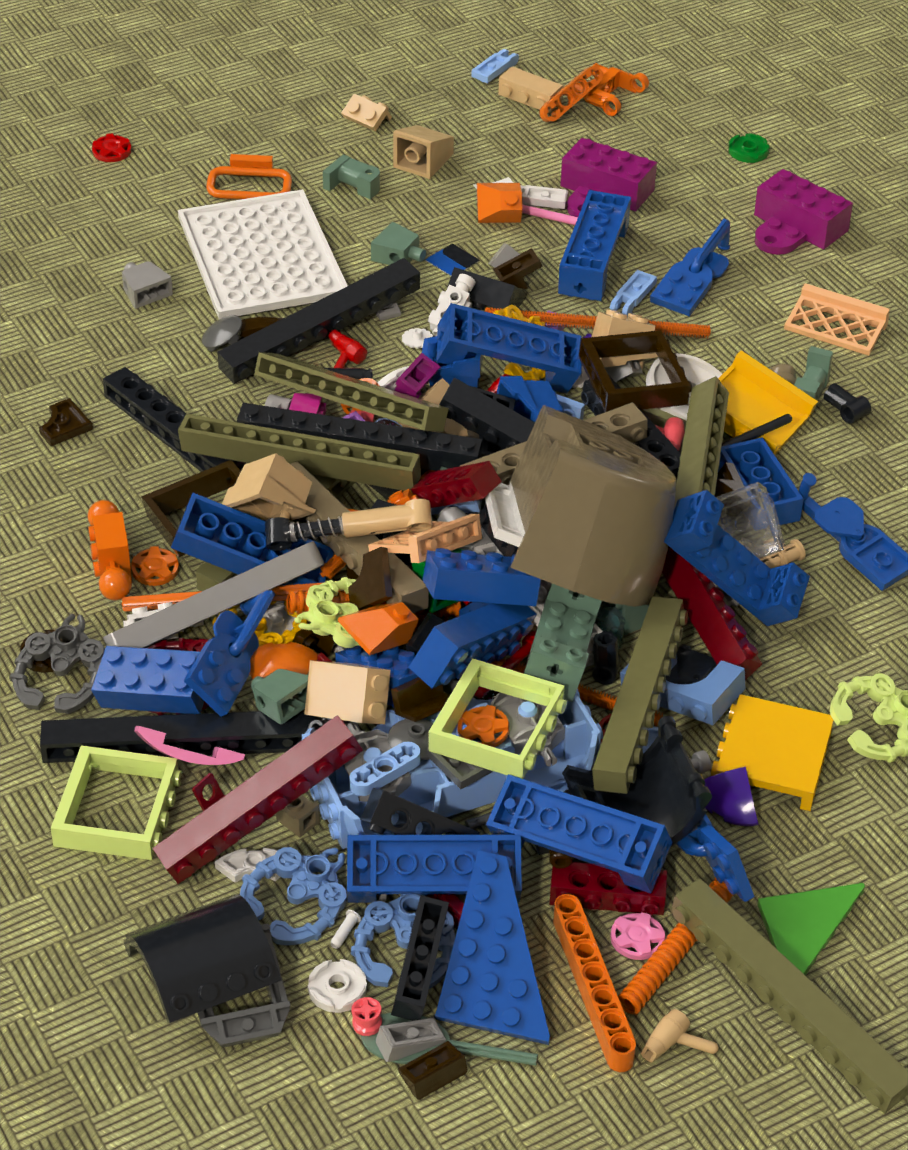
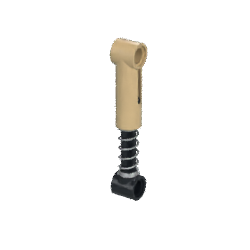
[265,499,432,551]

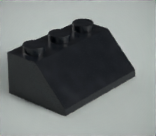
[446,267,527,310]

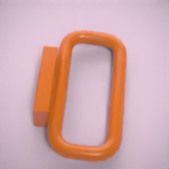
[206,154,292,200]

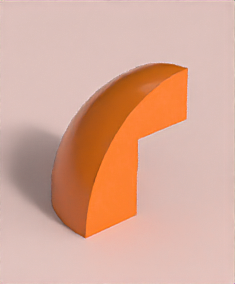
[250,642,319,679]

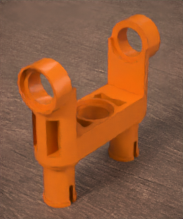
[574,63,649,116]

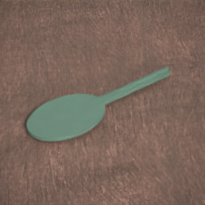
[361,1013,538,1066]

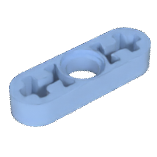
[350,742,420,796]

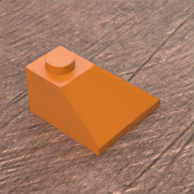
[477,183,522,223]
[338,602,418,655]

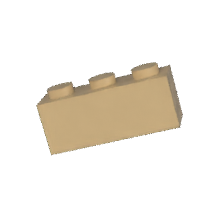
[498,67,563,114]

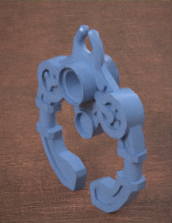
[240,847,347,945]
[351,894,455,989]

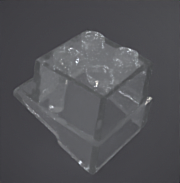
[716,482,785,558]

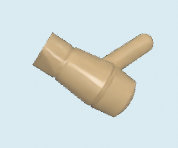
[641,1009,719,1063]

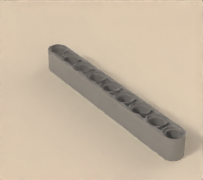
[103,541,325,648]

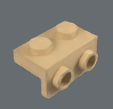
[341,94,392,132]

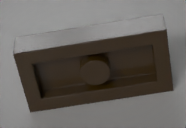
[391,677,450,722]

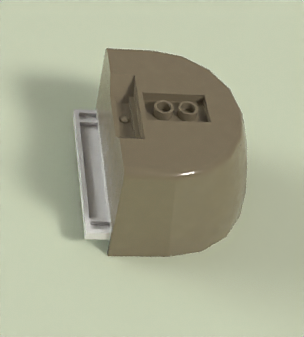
[485,405,676,607]

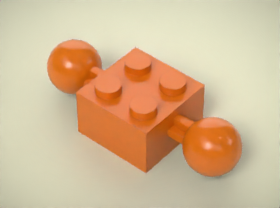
[88,500,132,600]

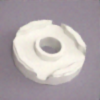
[308,959,367,1013]

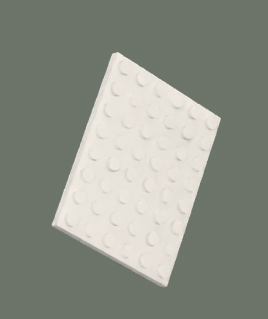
[178,189,348,319]

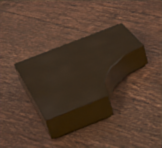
[39,398,93,446]
[348,547,393,611]

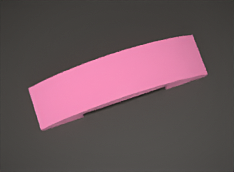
[134,726,245,765]

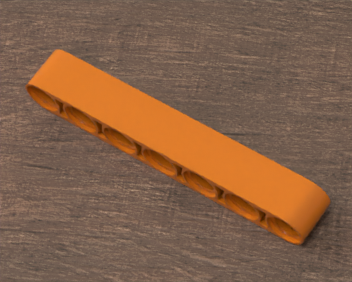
[553,894,636,1072]

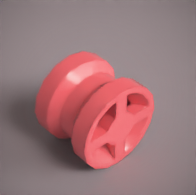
[351,997,382,1036]

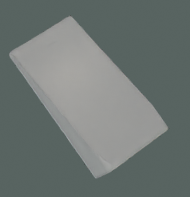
[376,1017,446,1062]

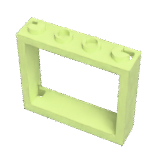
[429,658,567,779]
[51,746,182,860]

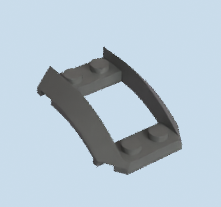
[198,923,290,1047]

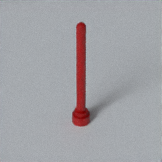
[474,631,536,698]

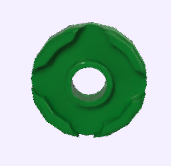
[728,133,770,163]

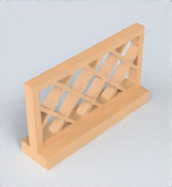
[784,283,890,356]
[368,514,482,563]

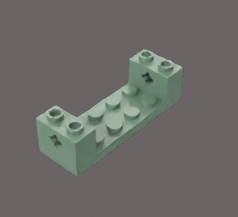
[524,583,602,702]

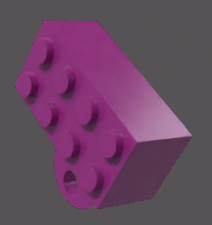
[560,138,657,217]
[754,169,853,255]

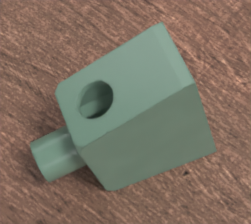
[371,222,426,265]
[251,669,308,725]

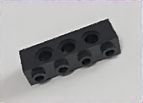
[360,788,480,835]
[391,895,449,1021]

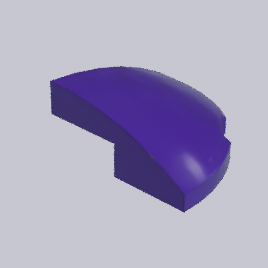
[704,766,759,826]

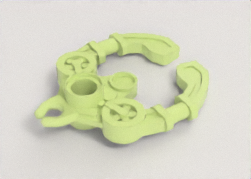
[294,577,385,648]
[830,673,908,763]

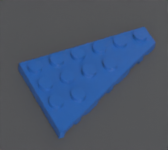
[435,850,550,1045]

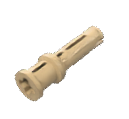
[759,539,806,569]

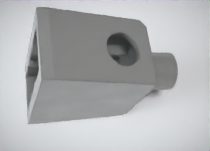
[122,261,173,309]

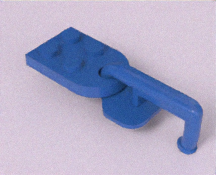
[650,218,730,317]
[798,473,908,591]
[184,590,275,717]
[675,814,755,902]

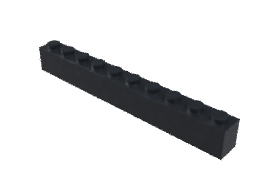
[217,258,420,384]
[237,403,482,471]
[40,711,314,763]

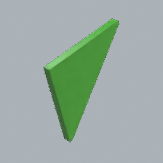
[757,883,865,975]

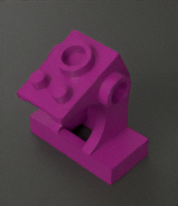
[394,353,441,398]

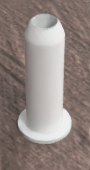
[331,910,361,949]

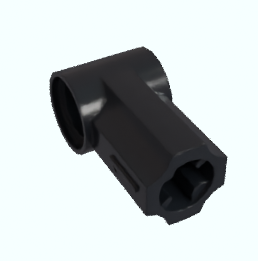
[823,383,871,424]
[592,631,621,685]

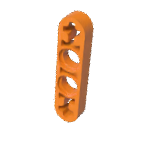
[540,66,603,122]

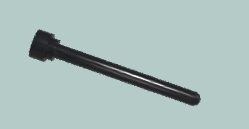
[722,414,792,446]

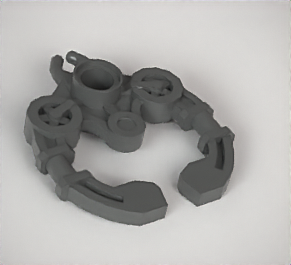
[9,614,105,714]

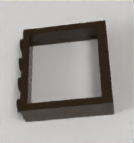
[579,330,692,412]
[141,460,241,557]

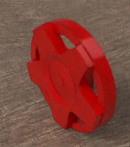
[92,133,131,162]

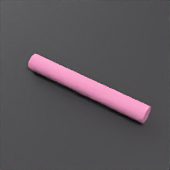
[522,204,578,225]

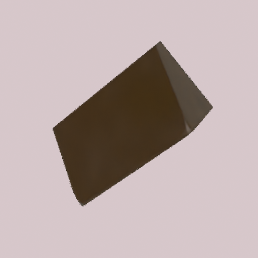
[398,1041,467,1100]

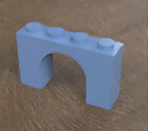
[620,654,746,725]

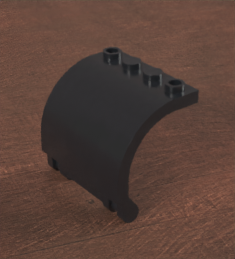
[562,716,712,846]
[124,894,281,1023]

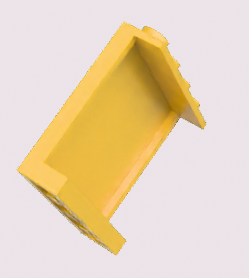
[718,350,818,455]
[711,694,834,811]

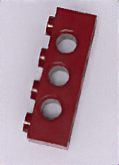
[410,461,502,508]
[549,862,667,915]

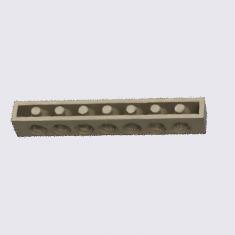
[460,402,647,498]

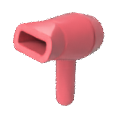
[655,417,685,451]

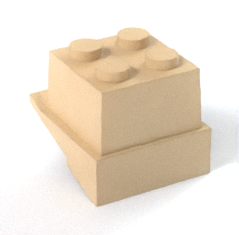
[592,309,658,370]
[222,453,316,521]

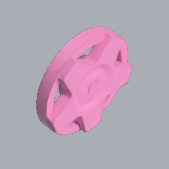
[610,912,665,960]

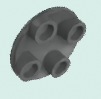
[202,315,242,352]

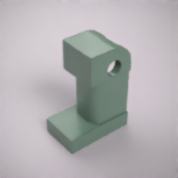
[323,154,380,199]
[794,346,833,401]

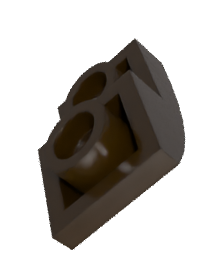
[238,317,283,338]

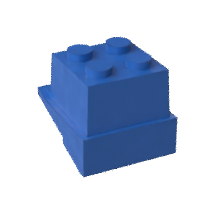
[422,336,483,388]
[496,376,564,423]

